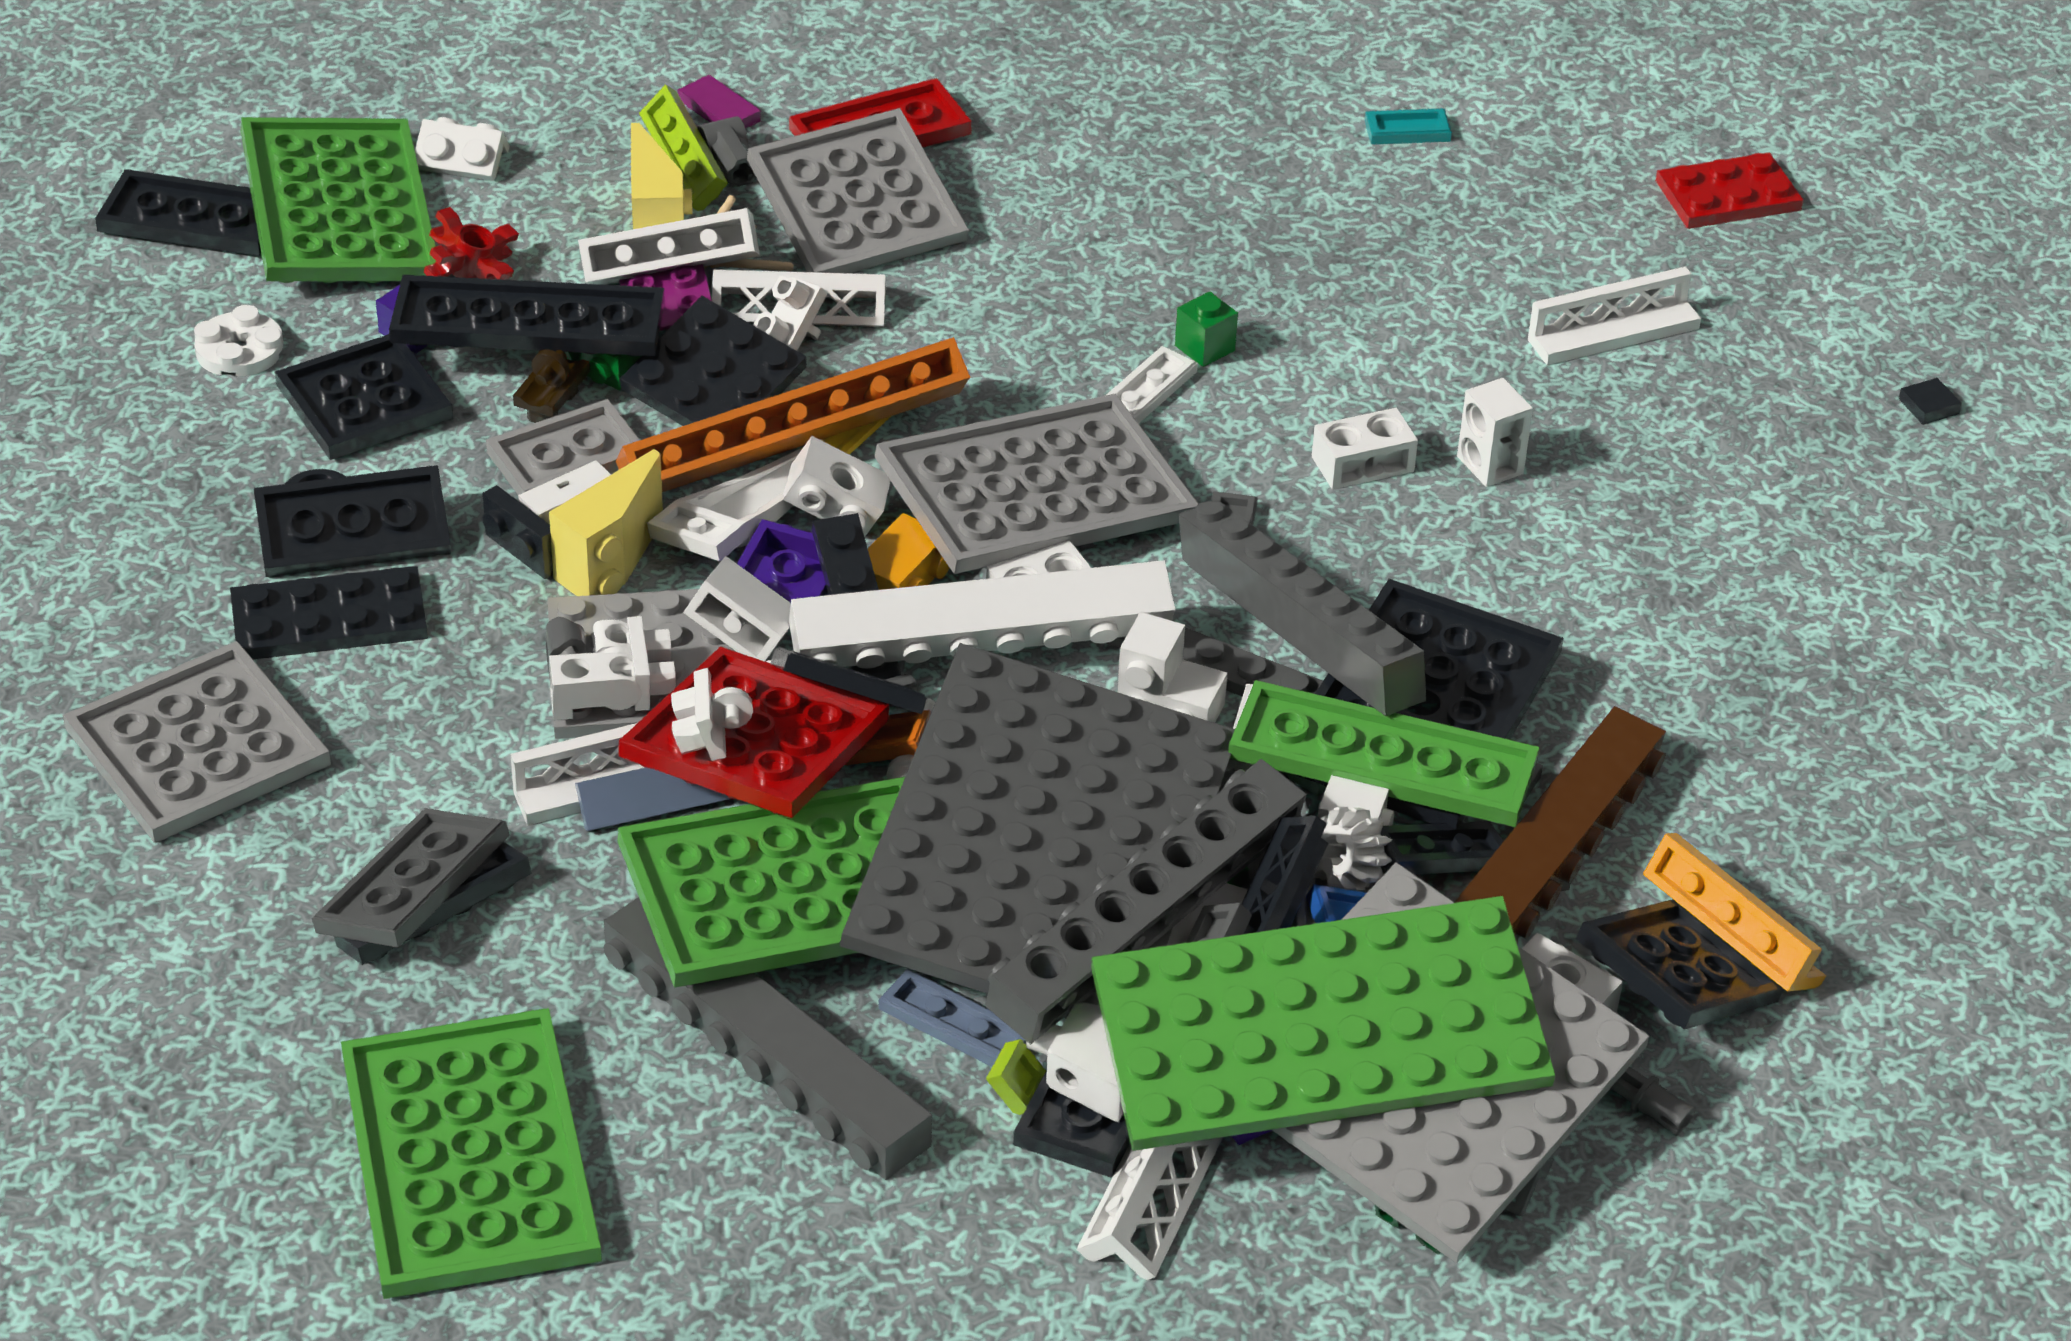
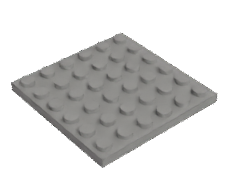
[1272,863,1649,1264]

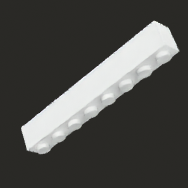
[789,560,1175,668]

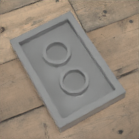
[486,399,640,495]

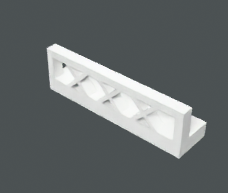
[1528,266,1701,365]
[712,270,886,327]
[510,723,645,826]
[1076,1137,1223,1280]

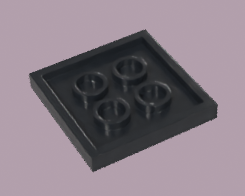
[620,296,807,426]
[275,334,453,460]
[1576,899,1784,1030]

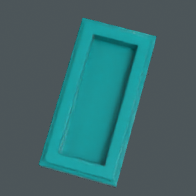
[1365,108,1452,145]

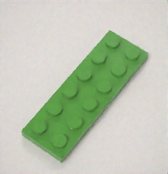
[1228,680,1539,827]

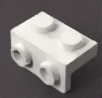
[415,117,510,181]

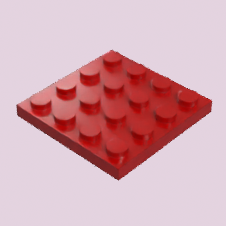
[619,646,889,818]

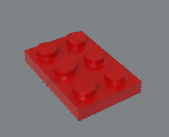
[1655,152,1803,229]

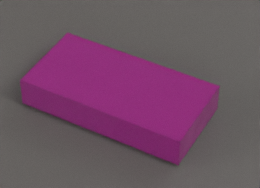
[678,74,761,129]

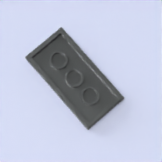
[312,808,510,948]

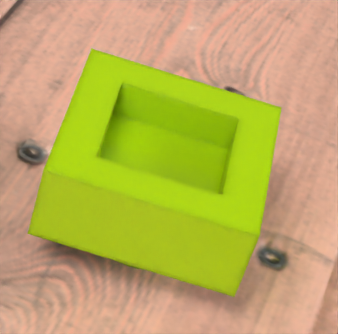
[986,1039,1046,1115]

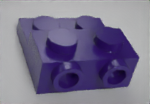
[737,519,828,603]

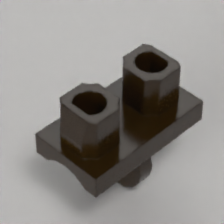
[513,349,590,423]

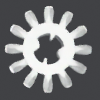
[1314,807,1392,891]

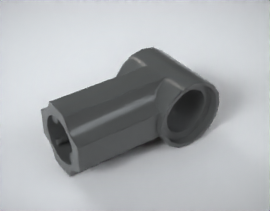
[697,116,757,187]

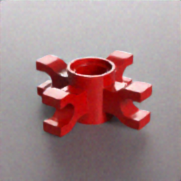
[423,207,519,280]

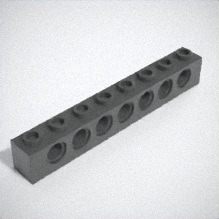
[985,759,1307,1044]

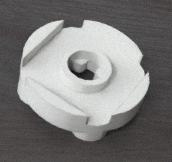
[194,305,283,377]

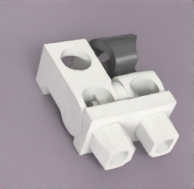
[546,616,676,721]

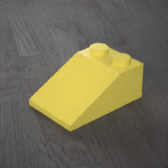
[631,123,692,229]
[549,449,663,596]

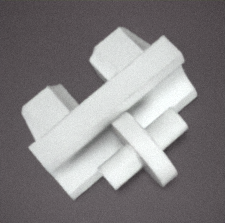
[753,276,828,351]
[671,668,753,761]

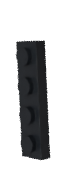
[811,513,901,680]
[334,842,532,965]

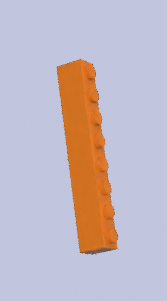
[616,337,970,493]

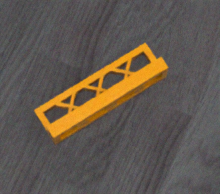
[1643,833,1826,992]

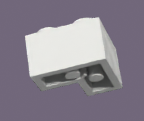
[1117,612,1227,723]

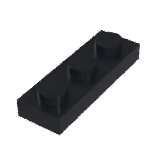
[1380,821,1504,875]

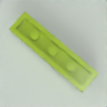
[639,84,728,211]

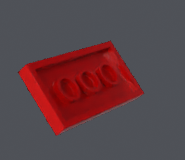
[789,78,972,148]

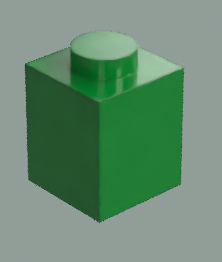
[1175,291,1238,367]

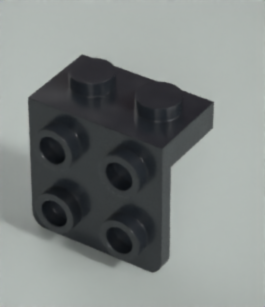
[482,485,553,579]

